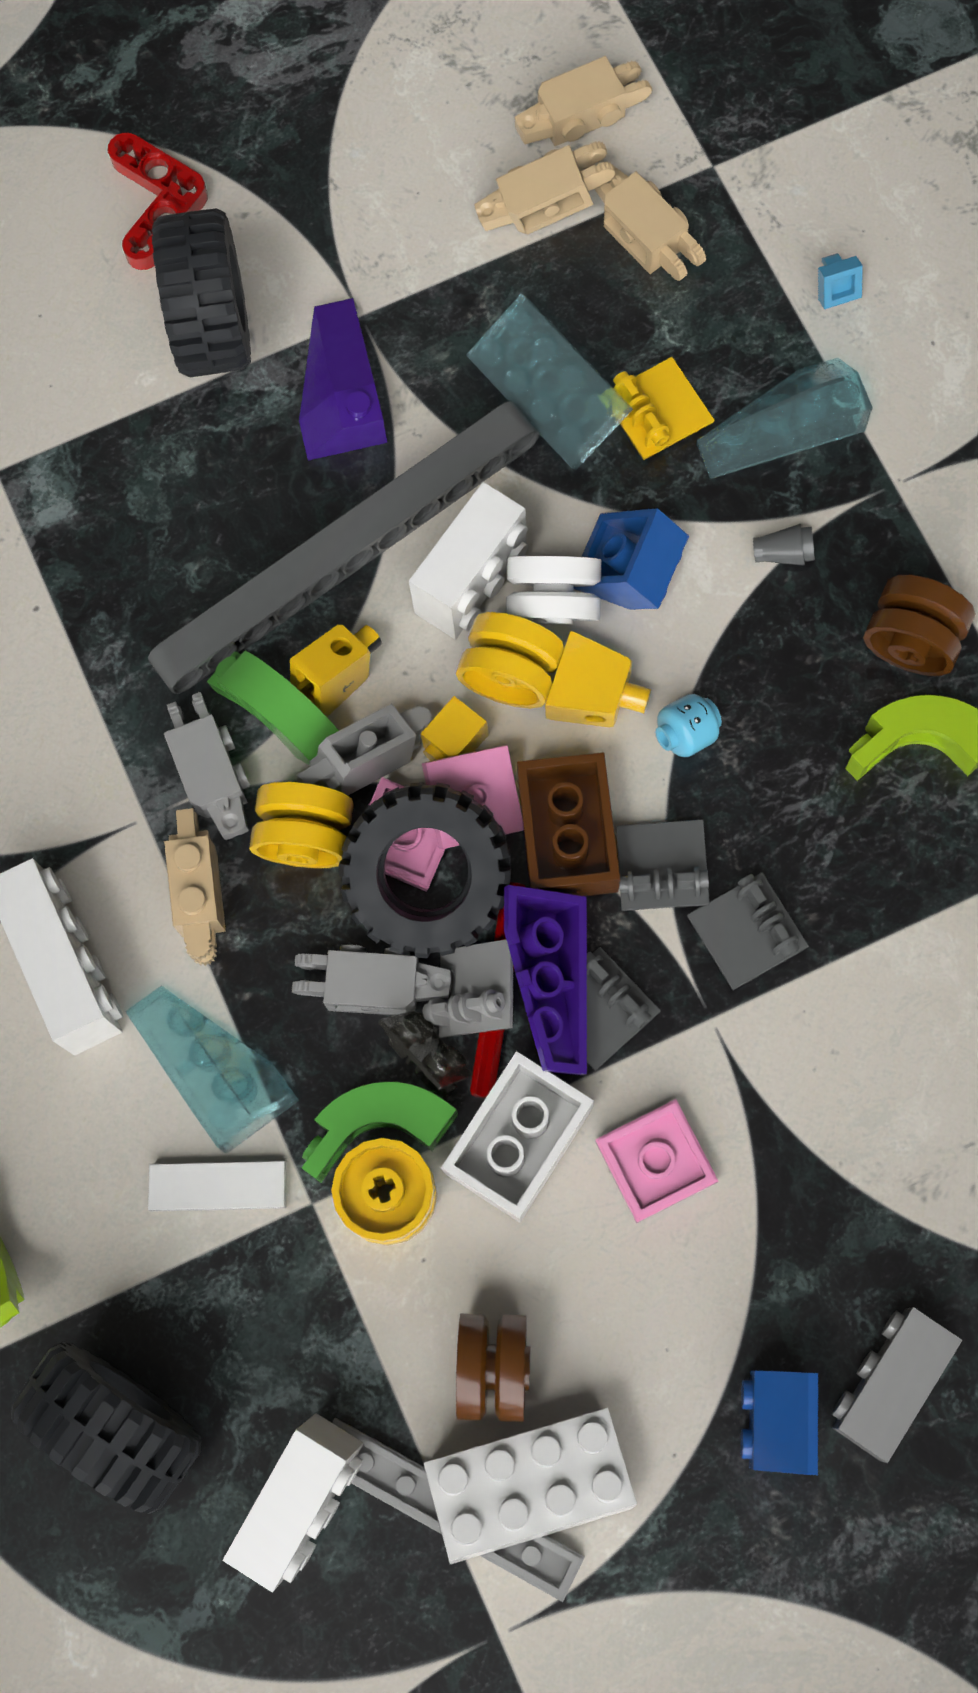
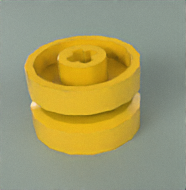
[456,612,564,709]
[249,782,353,868]
[331,1138,437,1246]

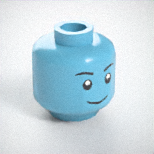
[655,694,722,757]

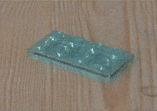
[466,294,633,470]

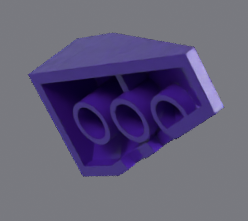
[299,298,387,461]
[504,885,587,1075]

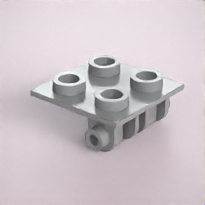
[423,939,513,1038]

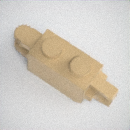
[515,56,653,146]
[474,141,615,235]
[594,166,706,281]
[164,808,226,966]

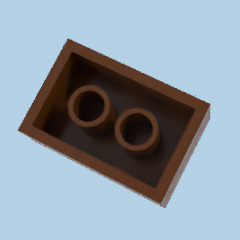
[517,752,620,896]

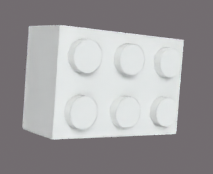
[409,482,528,640]
[441,1051,594,1223]
[222,1414,364,1593]

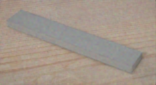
[332,1418,585,1602]

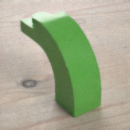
[207,650,339,765]
[302,1082,458,1183]

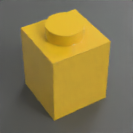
[421,696,489,761]

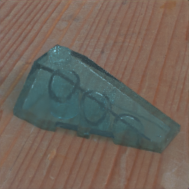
[697,358,873,479]
[125,986,299,1154]

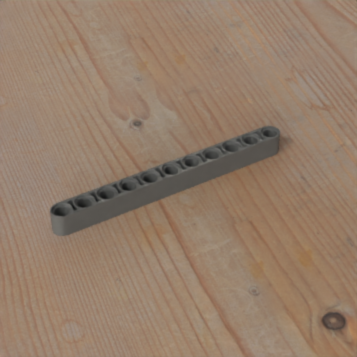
[148,401,539,694]

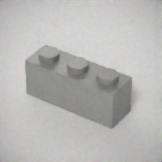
[832,1307,962,1463]

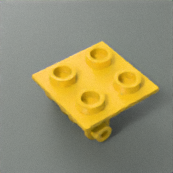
[602,357,715,460]

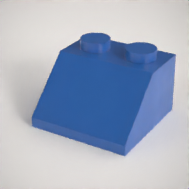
[574,508,689,610]
[741,1371,818,1475]

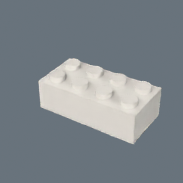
[0,858,123,1056]
[423,1408,637,1564]

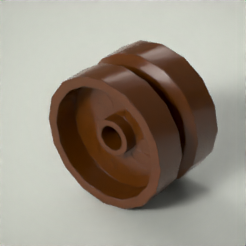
[863,575,976,676]
[456,1313,531,1422]

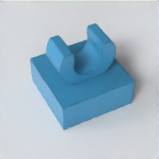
[818,253,863,310]

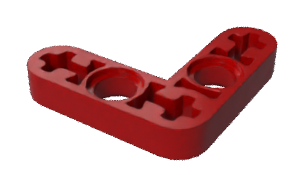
[107,133,208,270]

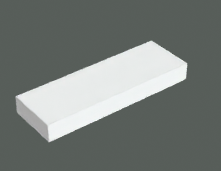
[148,1161,286,1211]

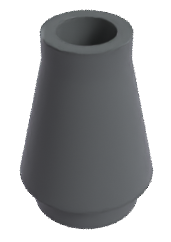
[753,524,815,566]

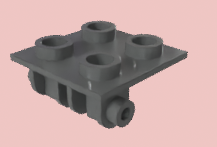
[616,820,710,911]
[687,873,809,990]
[587,947,661,1071]

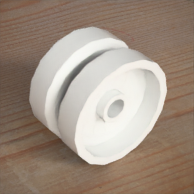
[506,556,601,624]

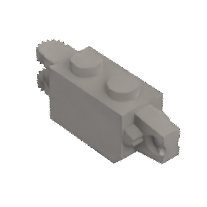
[164,692,250,840]
[297,703,433,796]
[292,945,452,1016]

